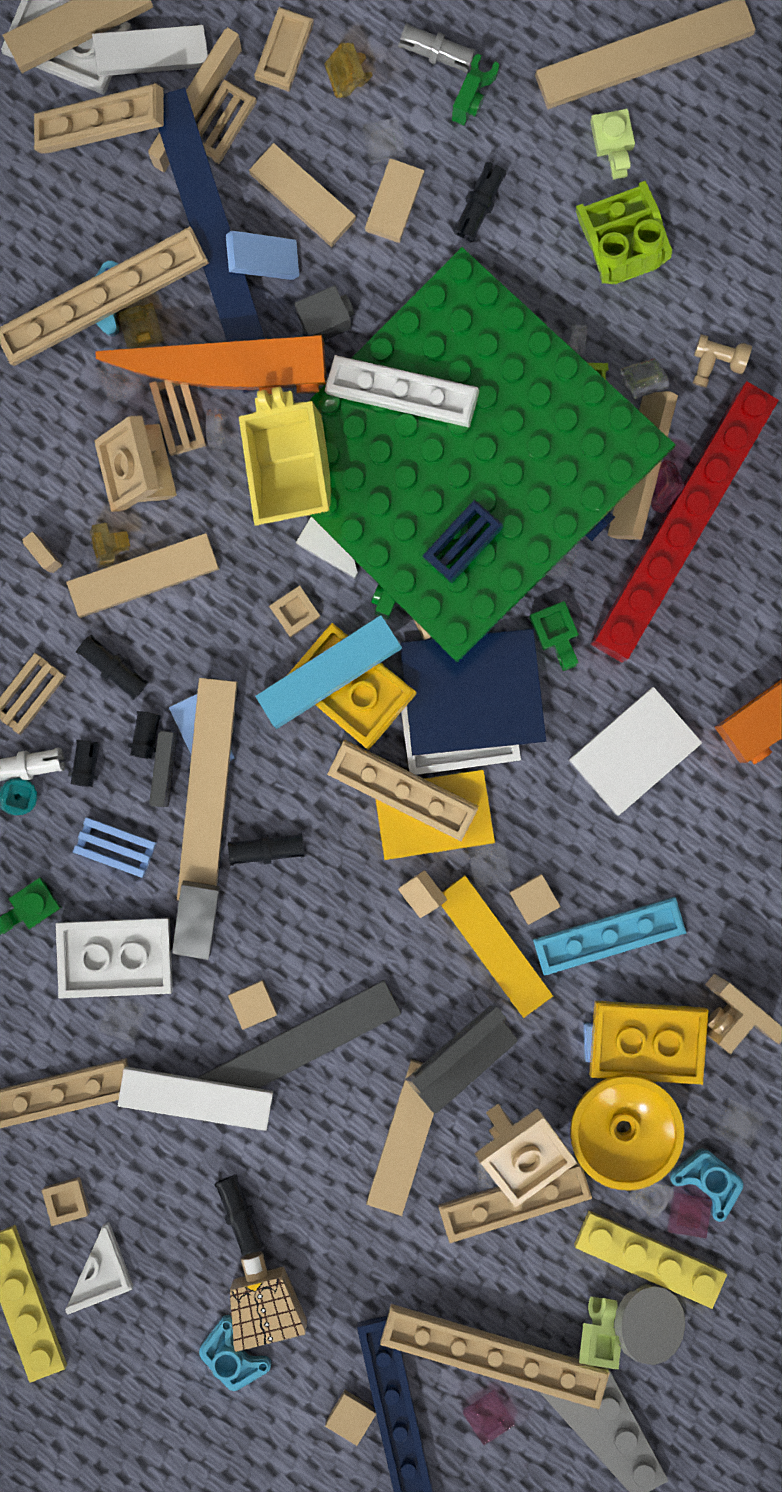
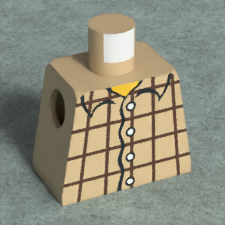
[230,1251,307,1352]

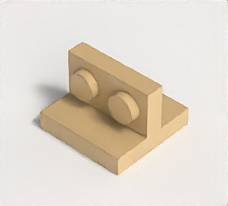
[94,416,177,512]
[705,974,782,1054]
[475,1104,577,1208]

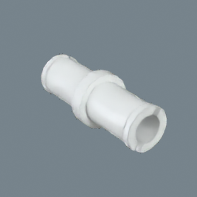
[0,747,65,781]

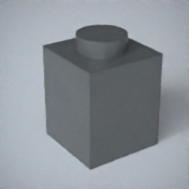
[294,285,355,341]

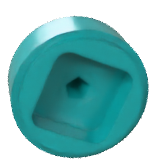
[0,778,37,816]

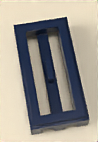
[423,499,504,584]

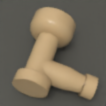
[693,334,752,388]

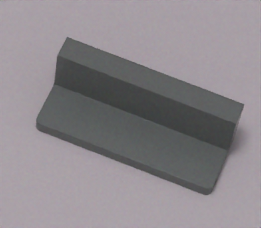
[405,1006,517,1113]

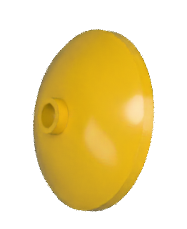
[570,1075,684,1190]

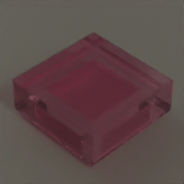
[651,459,685,514]
[667,1192,712,1238]
[463,1390,515,1445]

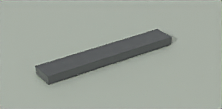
[196,980,401,1089]

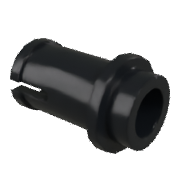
[128,711,161,759]
[68,740,101,787]

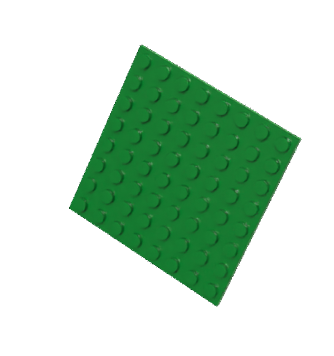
[308,247,675,662]

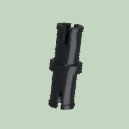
[453,162,506,242]
[76,634,149,700]
[228,833,305,866]
[214,1174,264,1256]

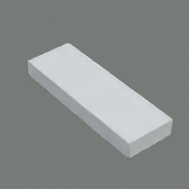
[92,25,208,76]

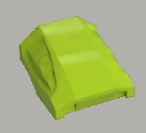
[576,180,672,284]

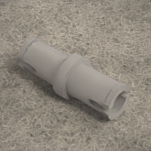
[398,23,475,73]

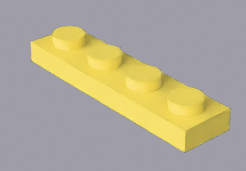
[574,1211,727,1309]
[0,1225,67,1383]

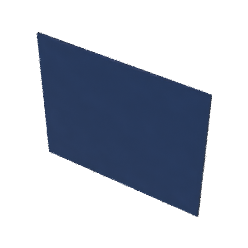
[400,629,547,756]

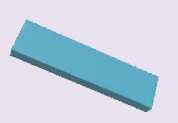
[255,615,402,729]
[533,897,686,976]

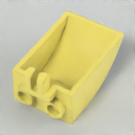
[238,387,331,526]

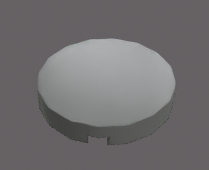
[614,1284,685,1365]

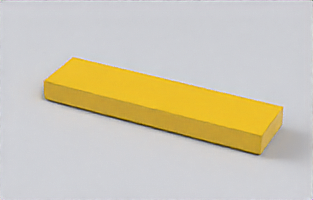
[441,875,553,1018]

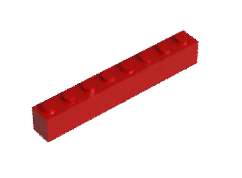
[590,381,779,663]

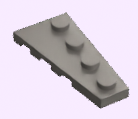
[540,1352,668,1492]

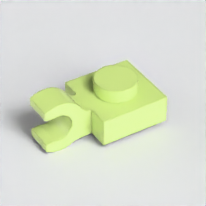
[590,109,635,179]
[579,1296,621,1370]

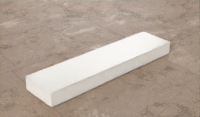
[325,355,479,427]
[118,1067,273,1131]

